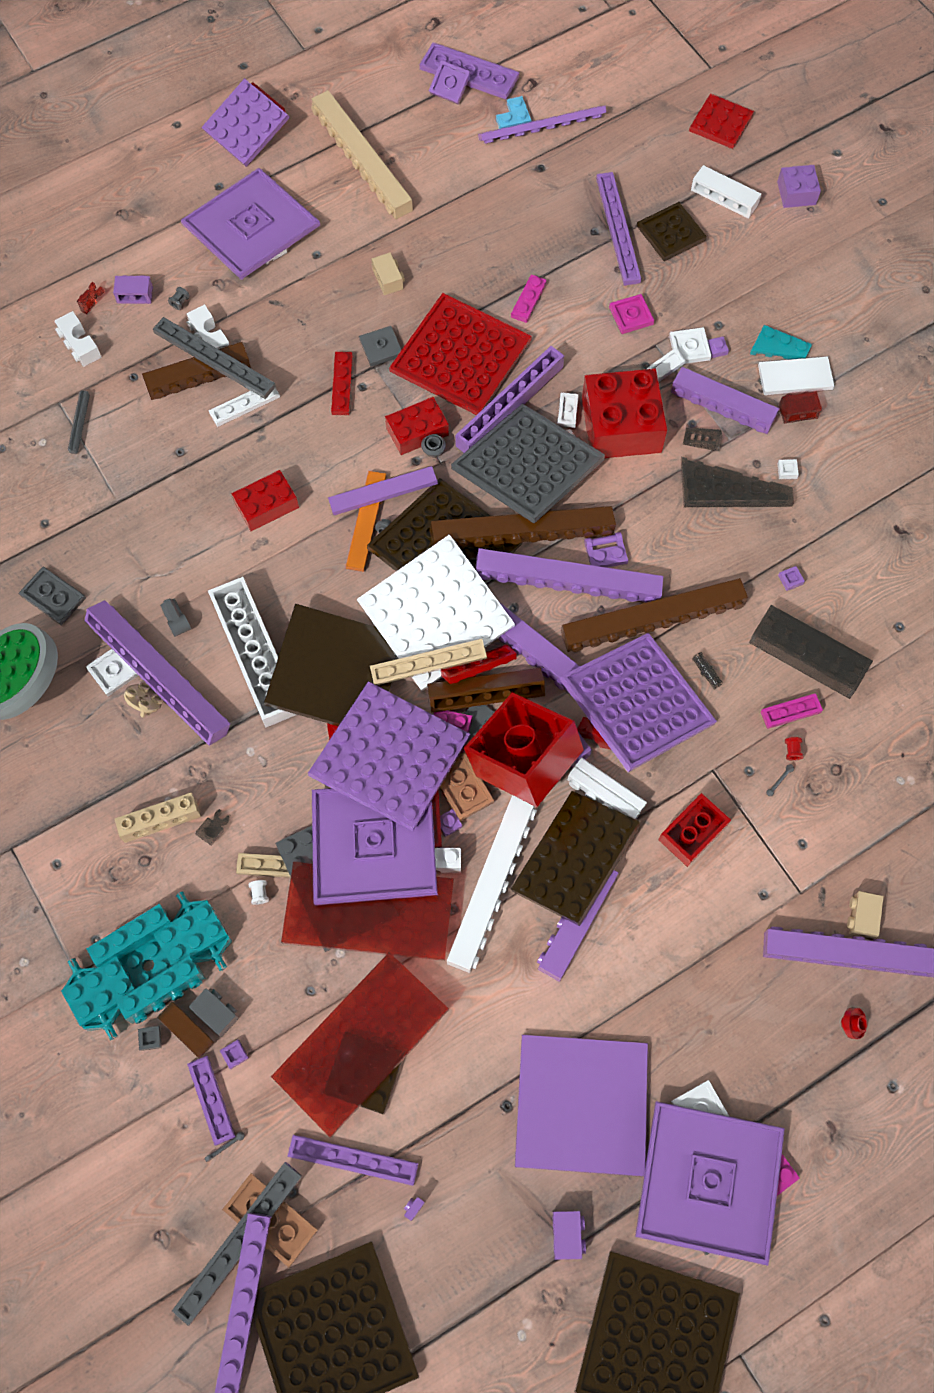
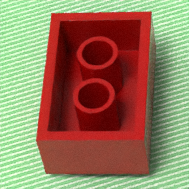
[385,397,449,455]
[231,470,299,532]
[658,793,731,867]

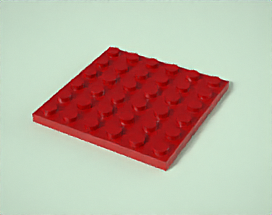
[389,293,532,415]

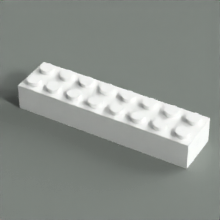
[208,577,297,728]

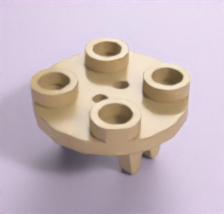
[124,682,163,718]

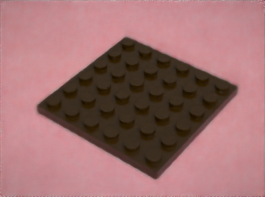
[367,478,523,581]
[253,1241,419,1393]
[574,1251,740,1393]

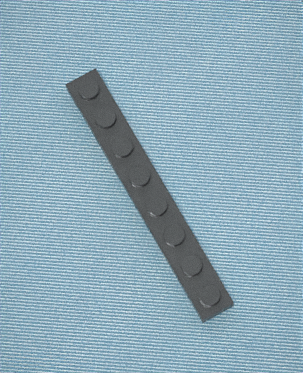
[153,317,276,399]
[172,1162,302,1326]

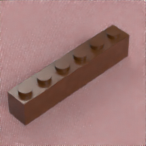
[142,342,251,400]
[427,667,545,713]

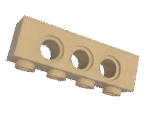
[114,793,201,843]

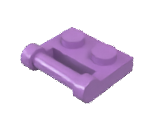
[584,532,628,568]

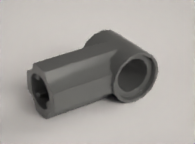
[160,598,191,637]

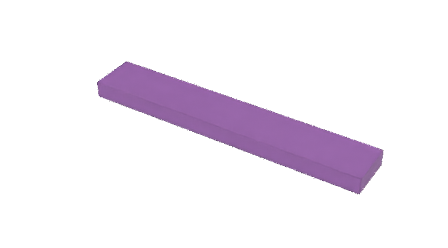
[328,466,438,515]
[287,1135,418,1186]

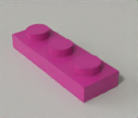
[511,275,547,323]
[761,693,823,729]

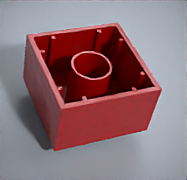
[582,368,667,458]
[464,693,584,807]

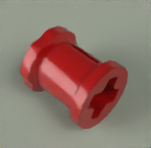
[785,737,804,761]

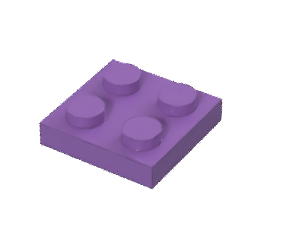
[429,60,471,104]

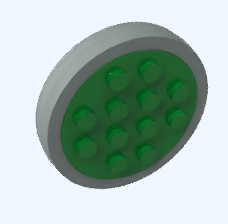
[0,623,58,720]

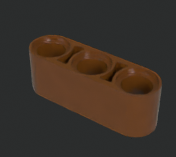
[157,1001,215,1059]

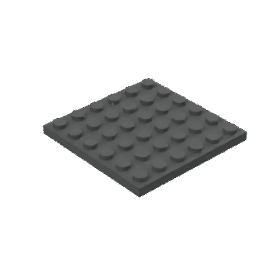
[451,404,605,523]

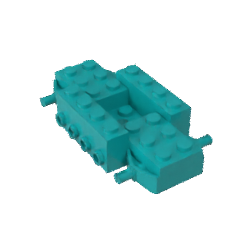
[61,891,232,1040]

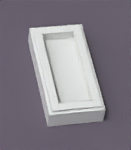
[647,348,686,382]

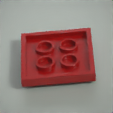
[689,93,754,149]

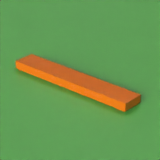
[346,471,386,572]

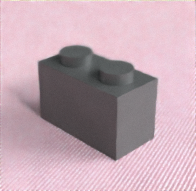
[189,988,239,1037]

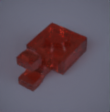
[77,282,104,315]

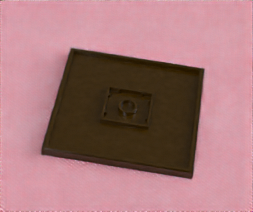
[264,603,398,726]

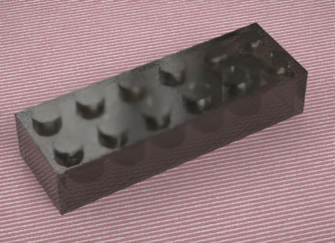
[749,605,873,699]

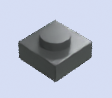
[138,1026,162,1051]

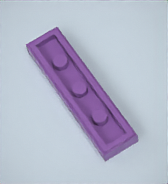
[187,1056,236,1146]

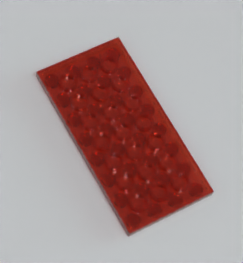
[281,862,454,961]
[271,952,449,1138]

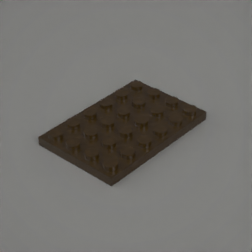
[511,791,641,926]

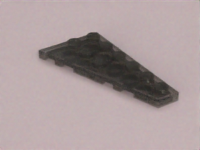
[680,456,794,507]

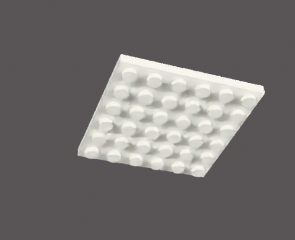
[357,535,515,691]

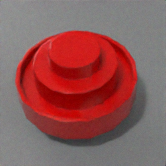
[841,1008,867,1039]

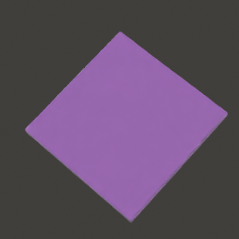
[181,168,320,280]
[312,788,438,905]
[515,1035,648,1176]
[635,1101,785,1266]

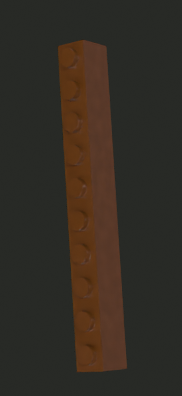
[430,506,616,549]
[561,578,748,652]

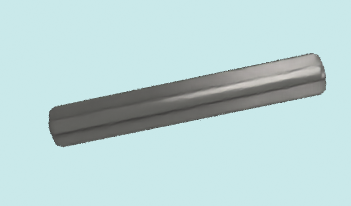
[68,390,90,454]

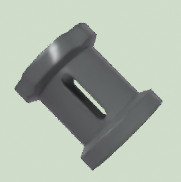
[168,287,190,310]

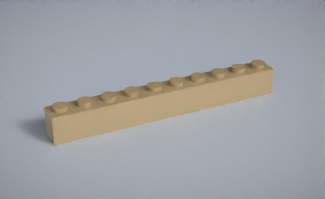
[311,90,413,219]

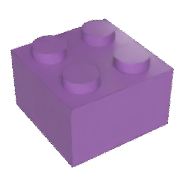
[777,165,821,208]

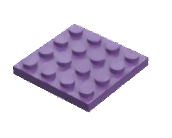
[202,78,290,167]

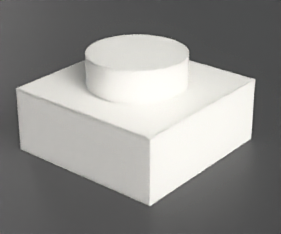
[777,459,799,479]

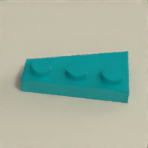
[750,325,812,360]

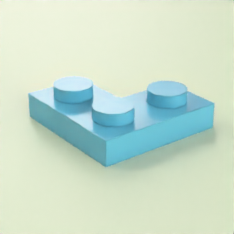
[496,96,531,129]

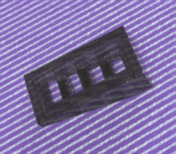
[683,427,723,451]

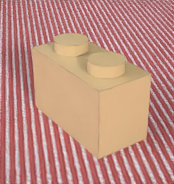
[371,253,405,295]
[847,891,883,940]

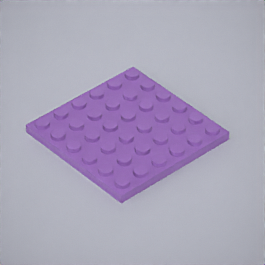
[560,633,717,772]
[308,682,470,831]

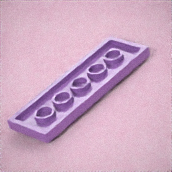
[419,42,519,99]

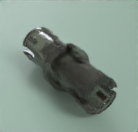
[692,652,723,690]

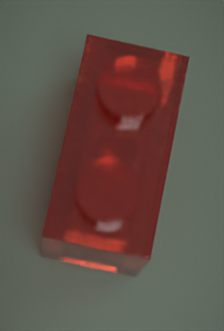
[779,391,822,424]

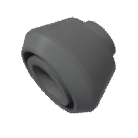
[421,434,446,458]

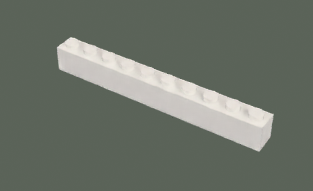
[447,795,537,973]

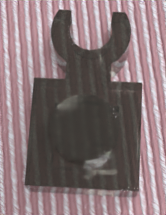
[195,809,230,846]

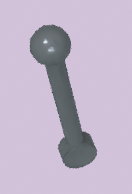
[766,764,794,796]
[204,1132,245,1162]

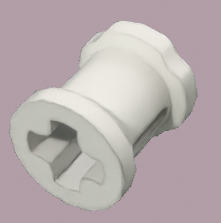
[248,880,269,905]

